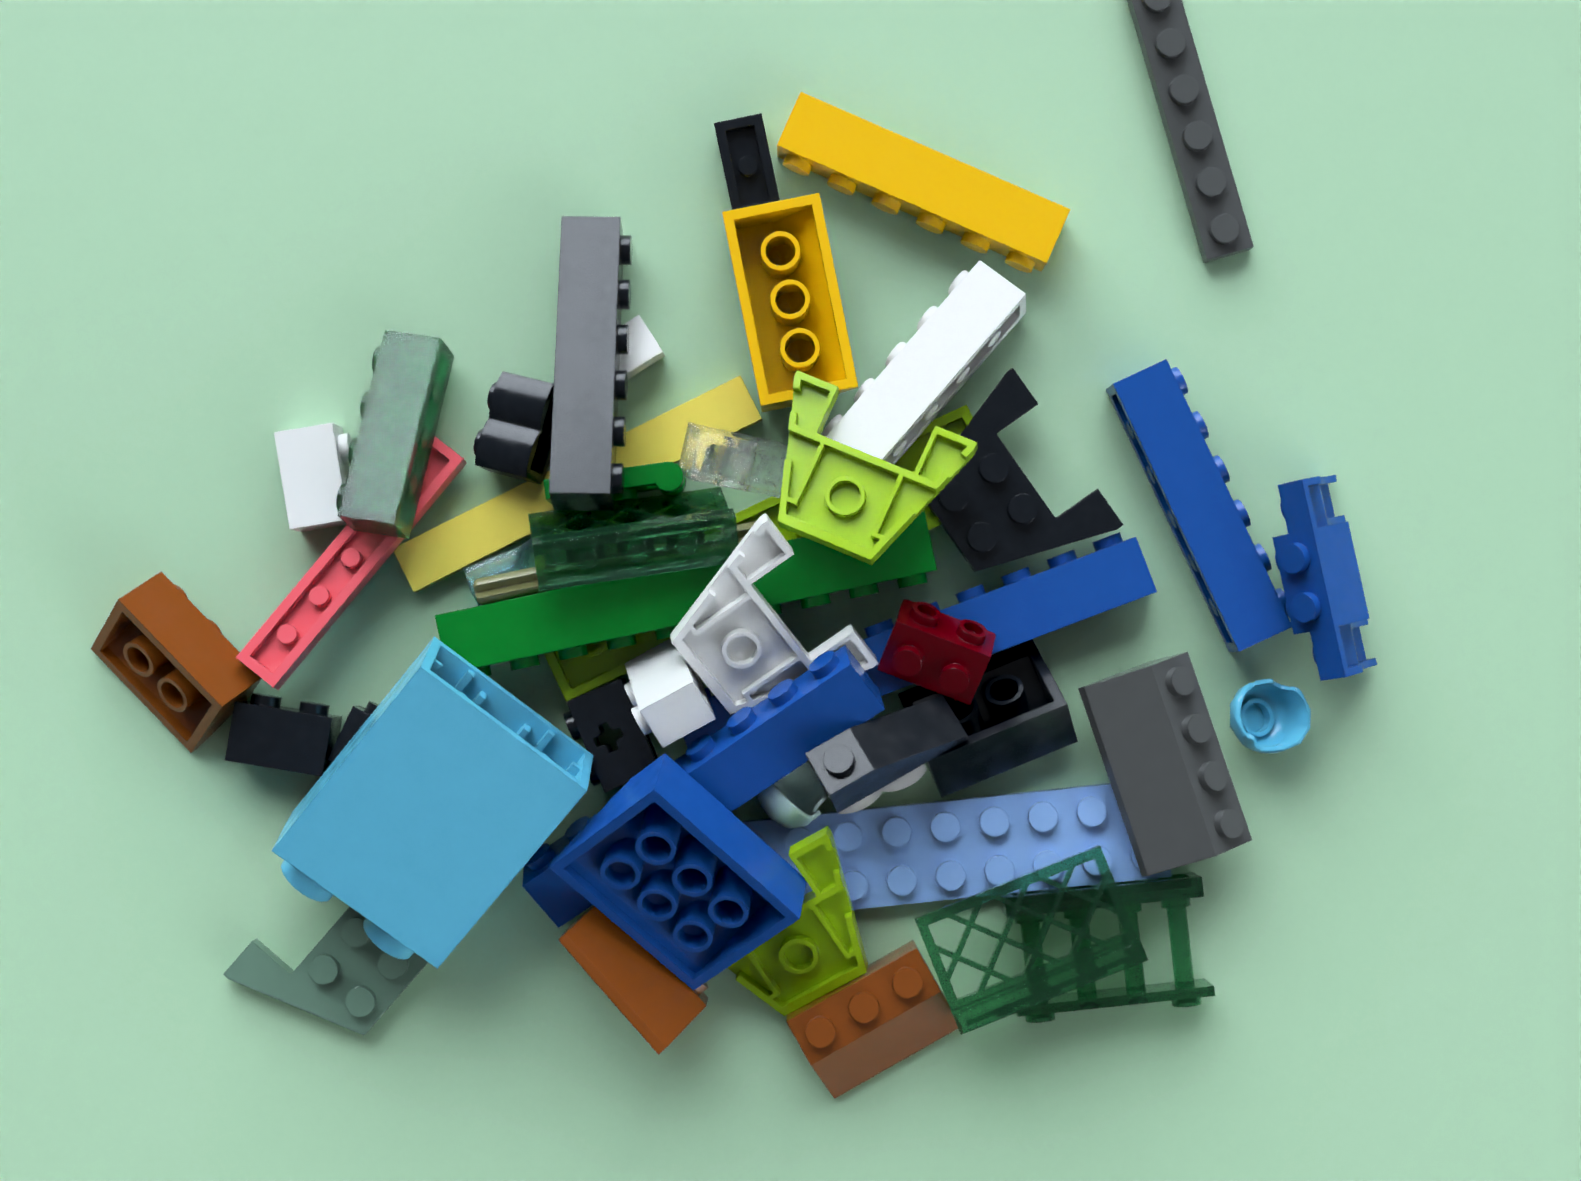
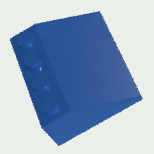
[549,753,807,991]

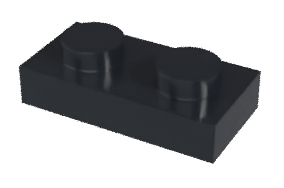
[714,113,780,210]

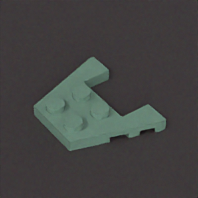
[223,907,428,1035]

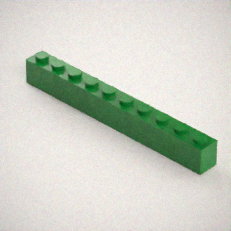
[435,511,937,676]

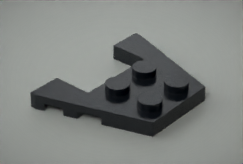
[928,368,1123,572]

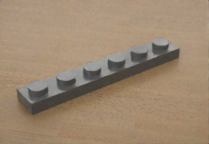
[1127,0,1254,263]

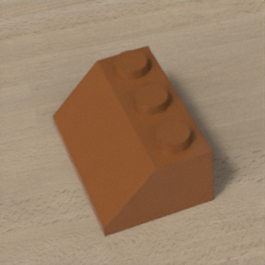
[91,571,262,753]
[558,905,708,1055]
[786,940,962,1099]

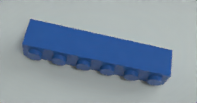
[1106,359,1292,652]

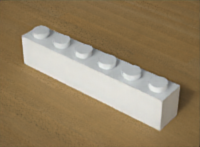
[822,260,1026,465]

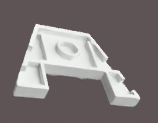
[670,513,879,714]

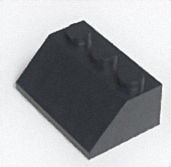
[898,639,1078,798]

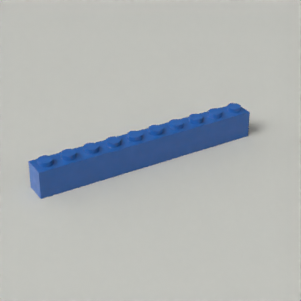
[684,532,1157,748]

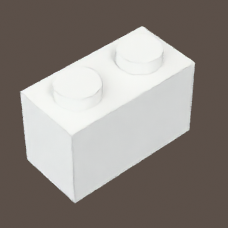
[274,423,363,532]
[624,638,716,748]

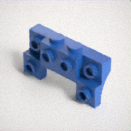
[1272,475,1377,681]

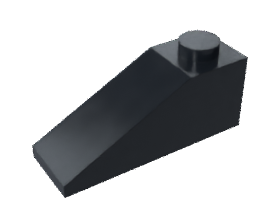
[805,695,968,813]

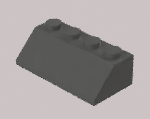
[1078,652,1252,877]

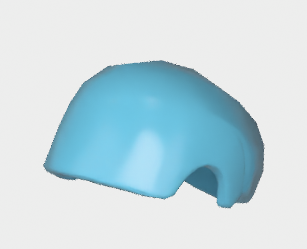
[1230,679,1311,754]

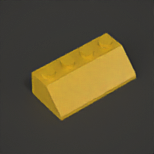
[722,193,858,412]

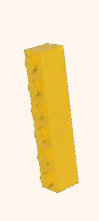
[777,92,1070,273]

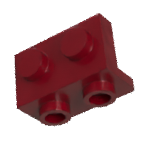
[877,599,996,705]

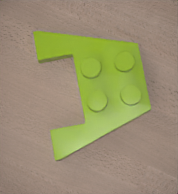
[778,370,978,565]
[728,826,868,1016]

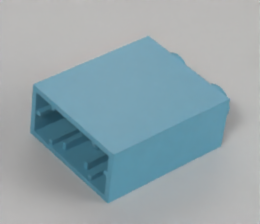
[272,636,594,969]

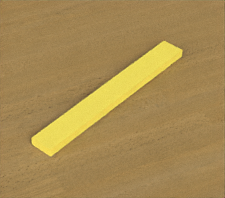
[394,376,762,593]

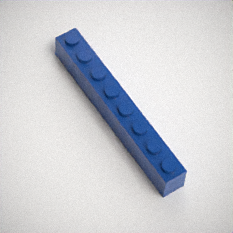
[522,645,885,928]

